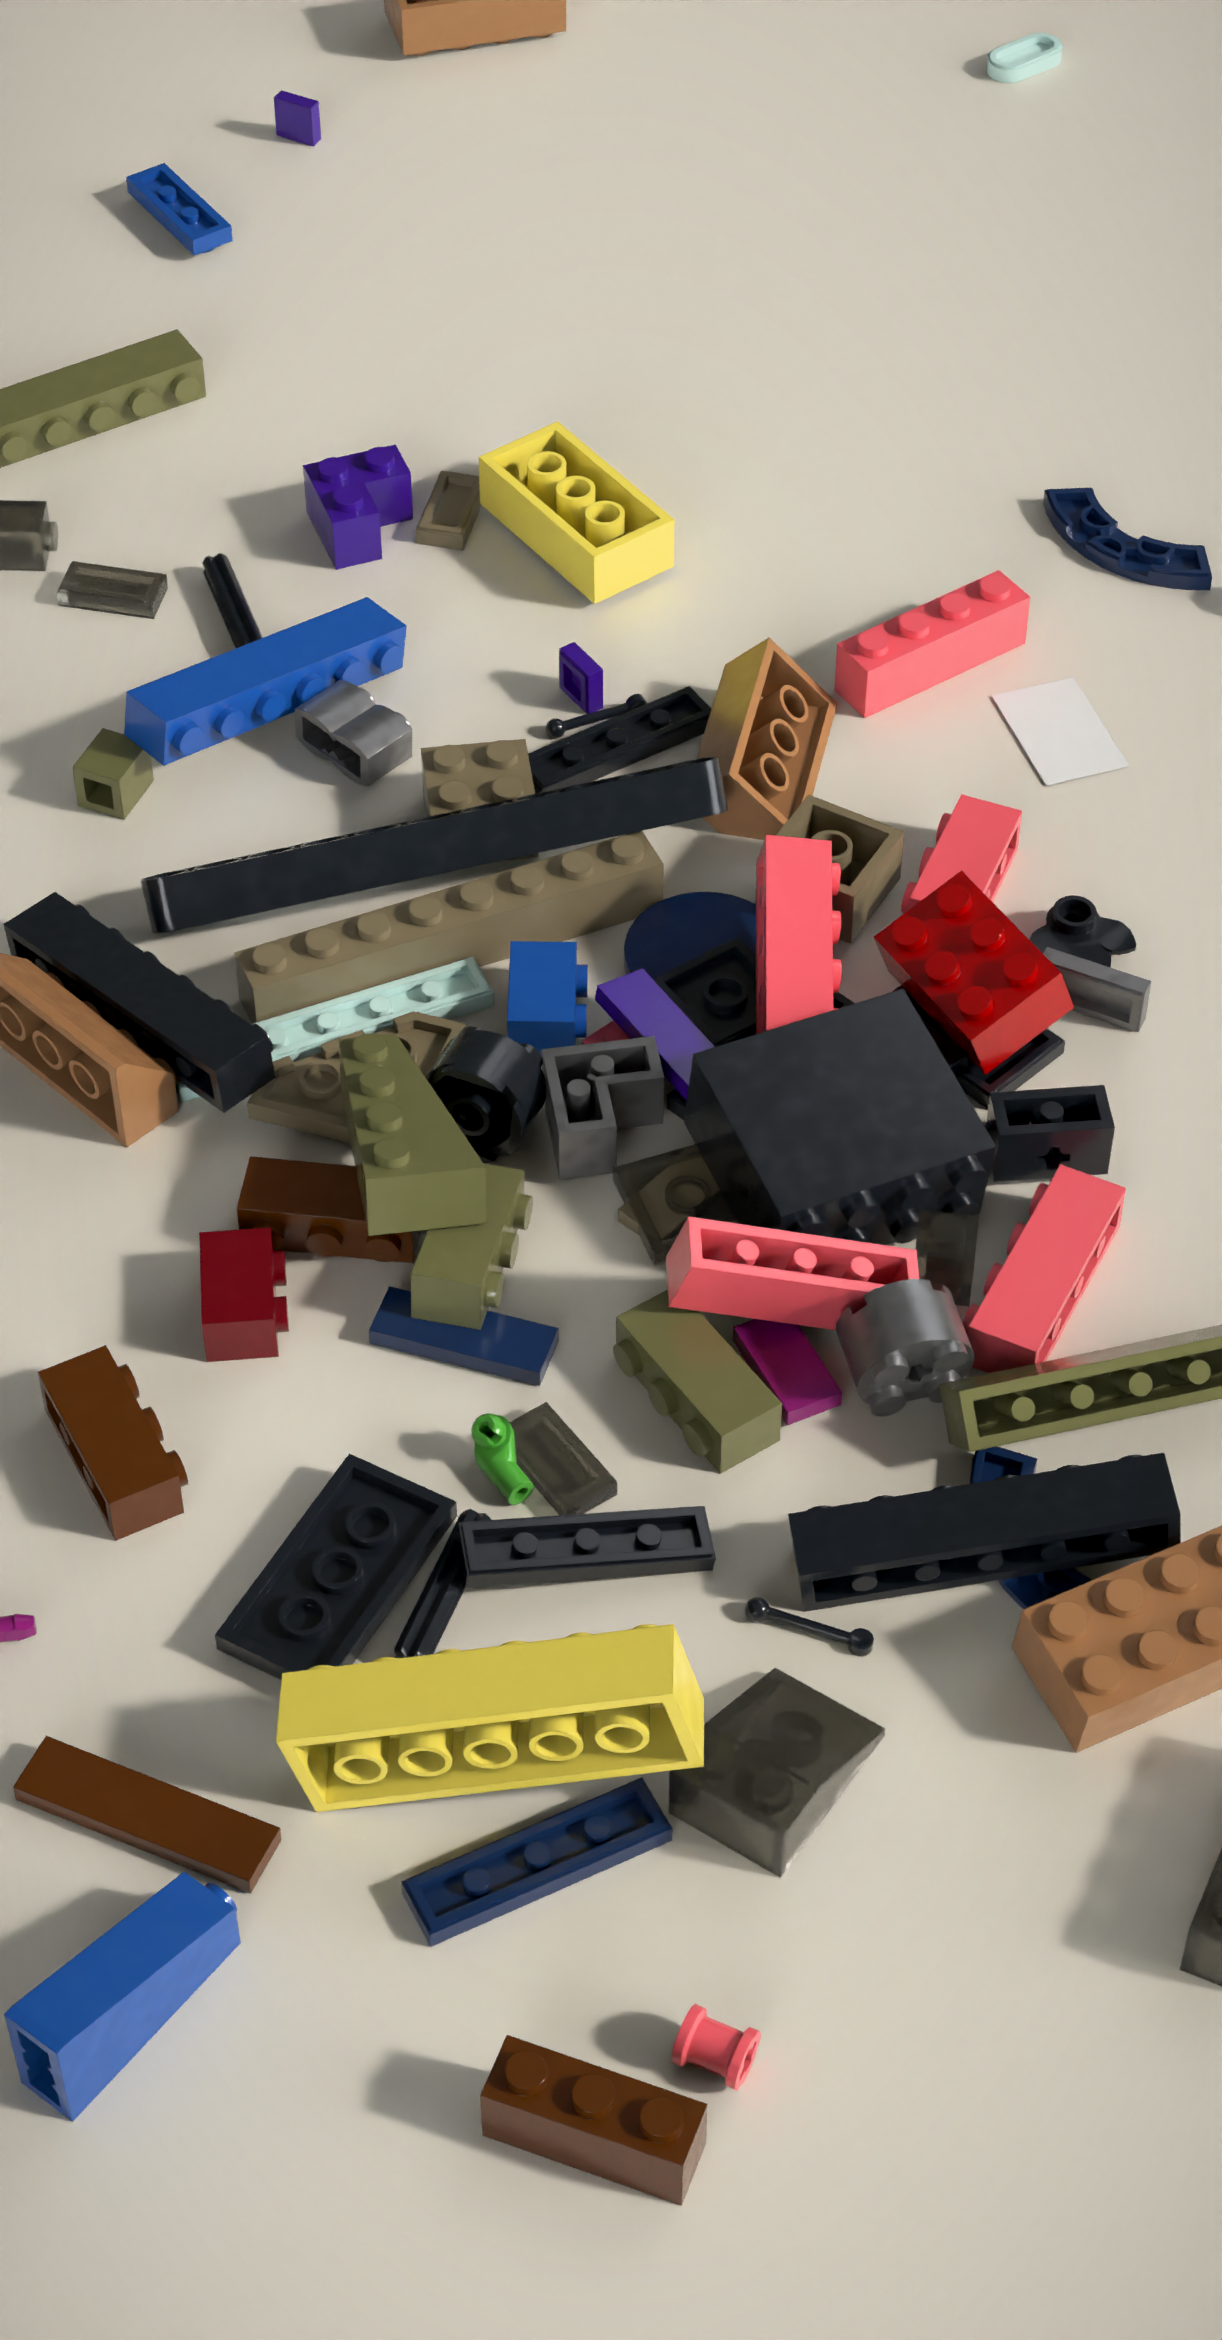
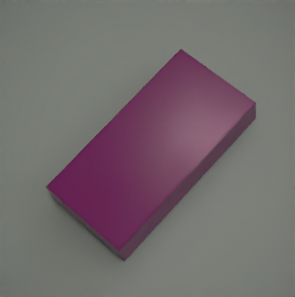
[733,1319,842,1426]

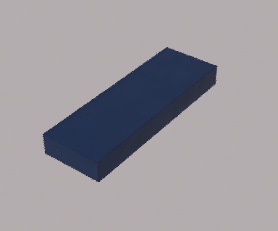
[369,1286,559,1386]

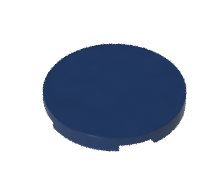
[624,892,756,979]

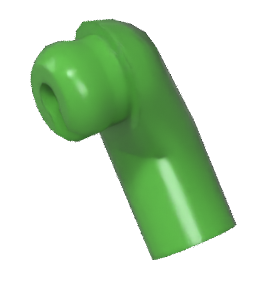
[471,1413,534,1505]

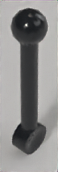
[545,694,647,738]
[745,1597,874,1657]

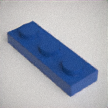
[126,163,233,256]

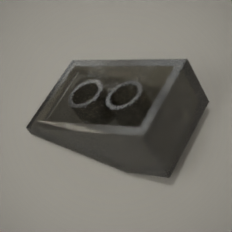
[668,1668,885,1878]

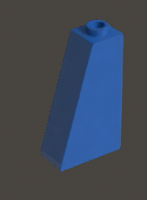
[4,1872,241,2122]

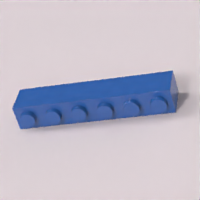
[124,597,407,766]

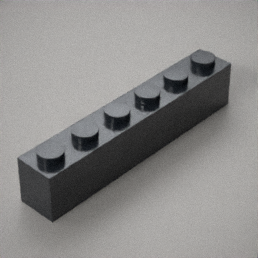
[3,892,276,1113]
[788,1453,1181,1612]

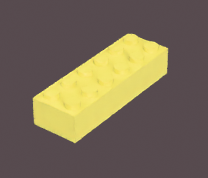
[276,1624,704,1812]

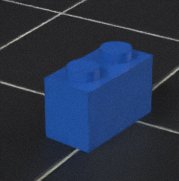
[507,941,588,1054]

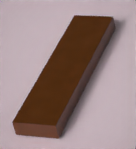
[13,1736,282,1894]

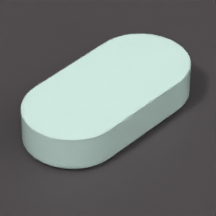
[986,33,1062,83]

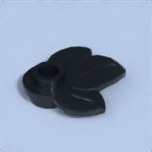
[1030,895,1136,967]

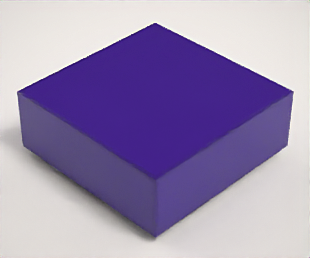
[274,90,321,147]
[559,642,603,714]

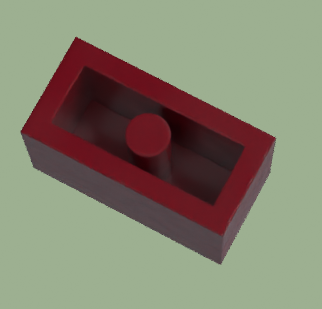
[199,1227,289,1362]

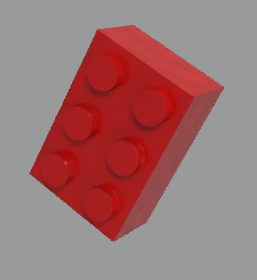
[873,870,1074,1075]

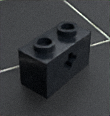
[986,1085,1115,1182]

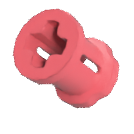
[671,2004,761,2091]

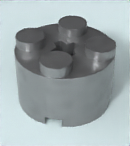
[836,1279,974,1416]

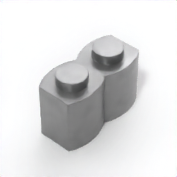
[295,680,412,786]

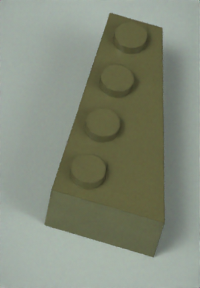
[338,1033,487,1236]

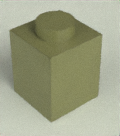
[72,728,154,820]

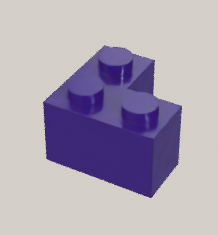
[303,444,413,570]

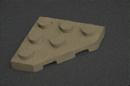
[247,1011,466,1143]

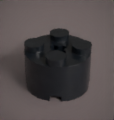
[425,1026,546,1163]

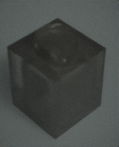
[0,500,58,571]
[915,1210,979,1307]

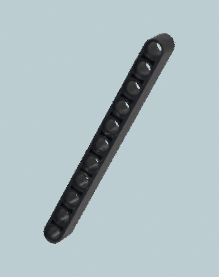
[140,757,728,934]

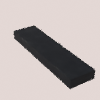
[528,686,712,794]
[456,1506,716,1588]

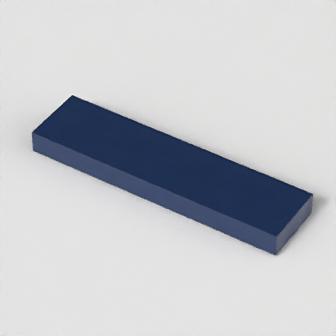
[401,1777,673,1947]

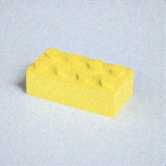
[479,421,674,604]

